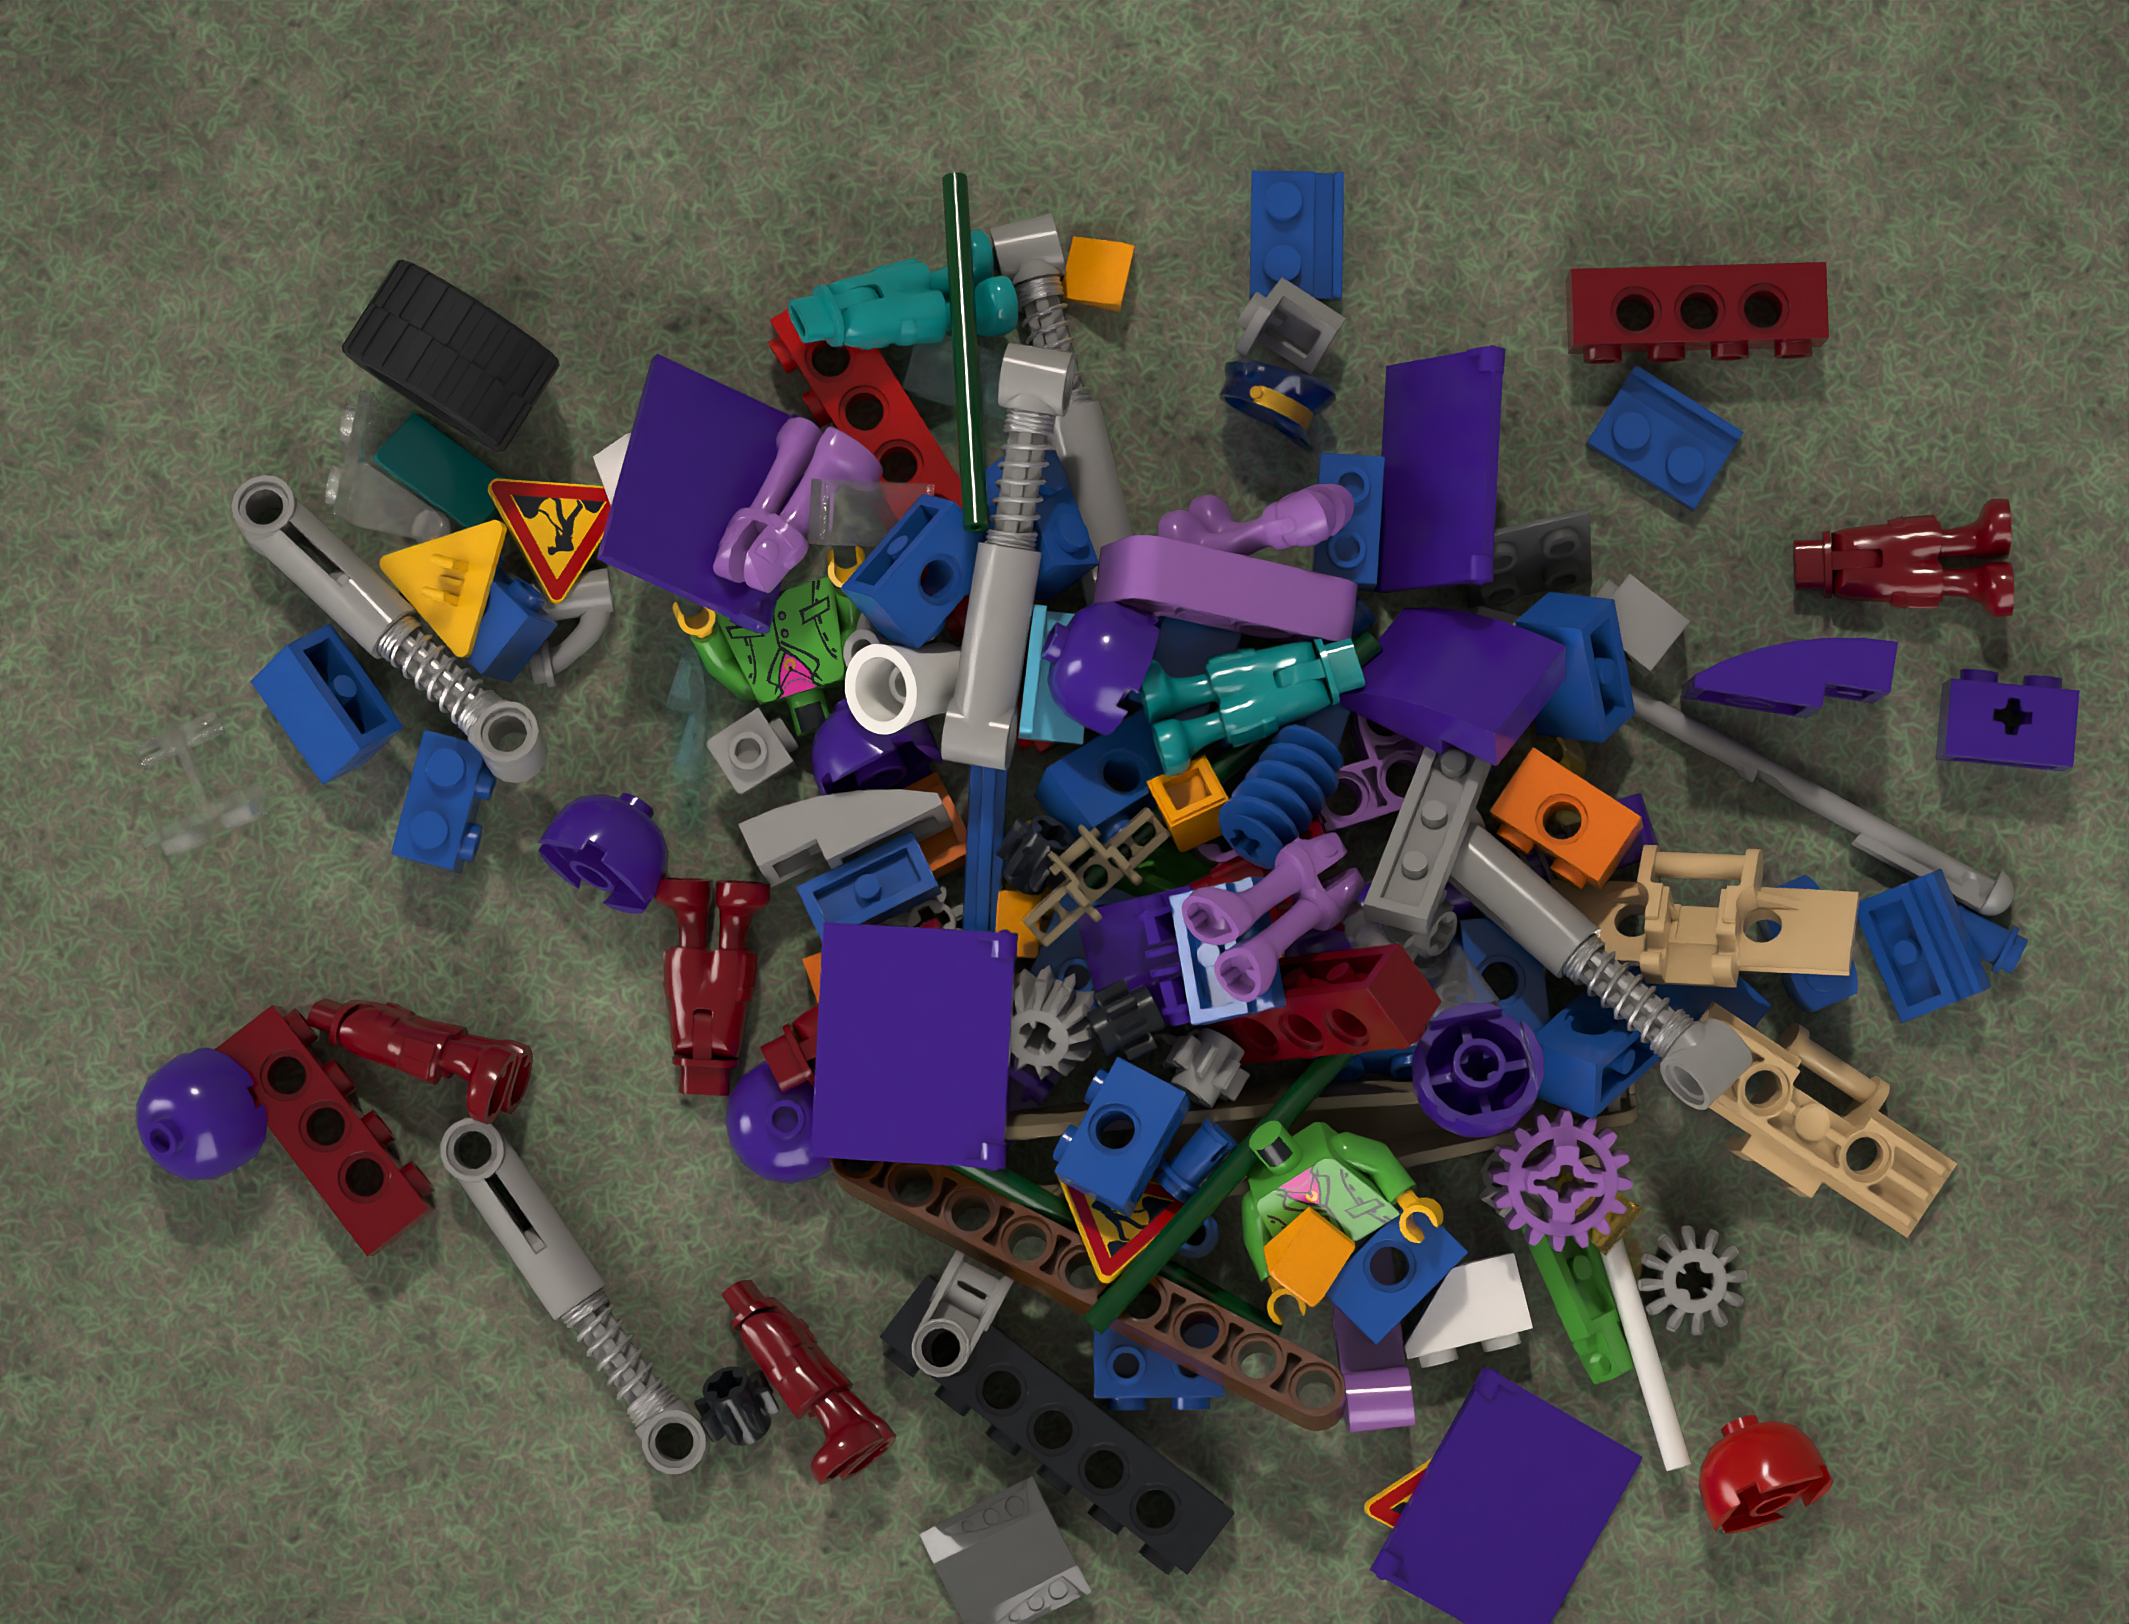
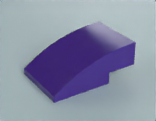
[1338,607,1566,766]
[1680,638,1898,719]

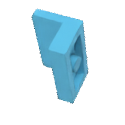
[1018,605,1084,746]

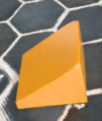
[1060,236,1135,313]
[1146,755,1229,852]
[995,890,1042,959]
[1263,1206,1356,1307]

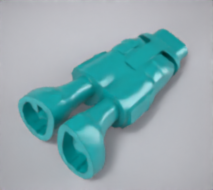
[788,229,1018,350]
[1139,638,1365,777]

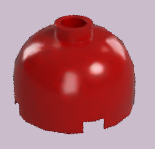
[1699,1415,1834,1534]

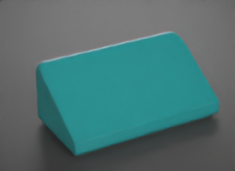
[372,412,504,529]

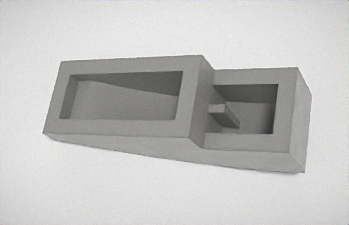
[738,789,953,888]

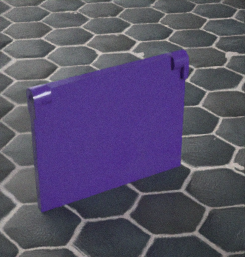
[1374,345,1505,593]
[597,354,821,634]
[811,922,1018,1171]
[1369,1366,1643,1624]

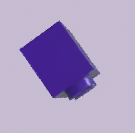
[1936,669,2080,772]

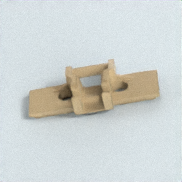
[1550,845,1860,987]
[1699,1001,1957,1238]

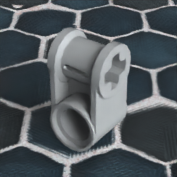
[911,1250,1014,1378]

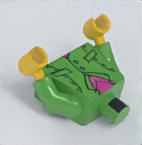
[672,546,865,736]
[1241,1120,1443,1326]

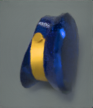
[1219,358,1336,452]

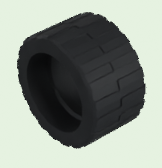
[342,259,560,452]

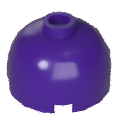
[1041,601,1159,736]
[810,698,943,796]
[538,793,669,914]
[1412,1003,1544,1137]
[135,1048,267,1180]
[725,1061,831,1184]

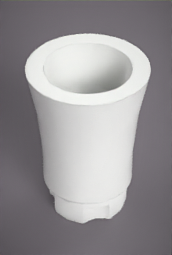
[845,642,962,735]

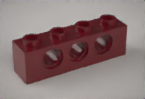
[1566,262,1829,364]
[1201,943,1442,1064]
[214,1005,436,1256]

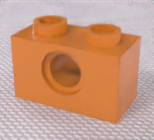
[1490,747,1644,891]

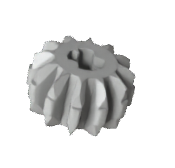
[1010,965,1096,1080]
[1636,1226,1747,1336]

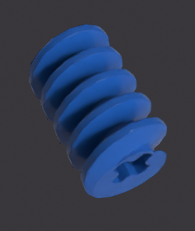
[1218,725,1343,869]

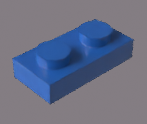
[796,831,942,941]

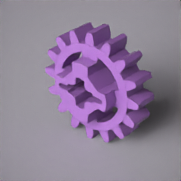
[1488,1107,1633,1252]

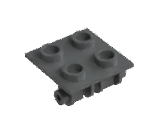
[1466,508,1592,608]

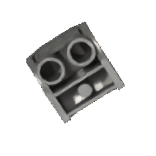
[919,1475,1092,1624]

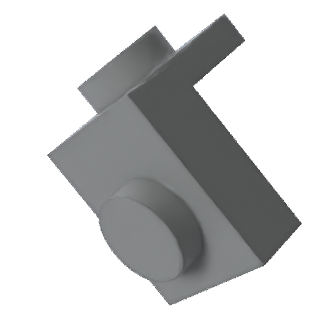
[1235,277,1346,375]
[707,708,799,794]

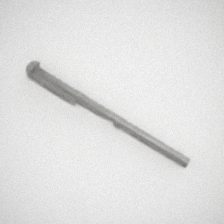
[1630,685,2014,916]

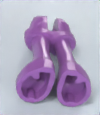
[713,417,883,593]
[1158,484,1354,556]
[1181,832,1365,1002]

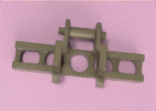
[1021,807,1172,947]

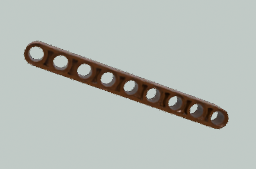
[829,1158,1346,1431]

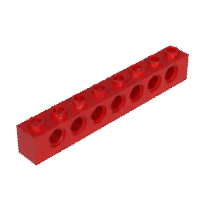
[767,280,1086,756]

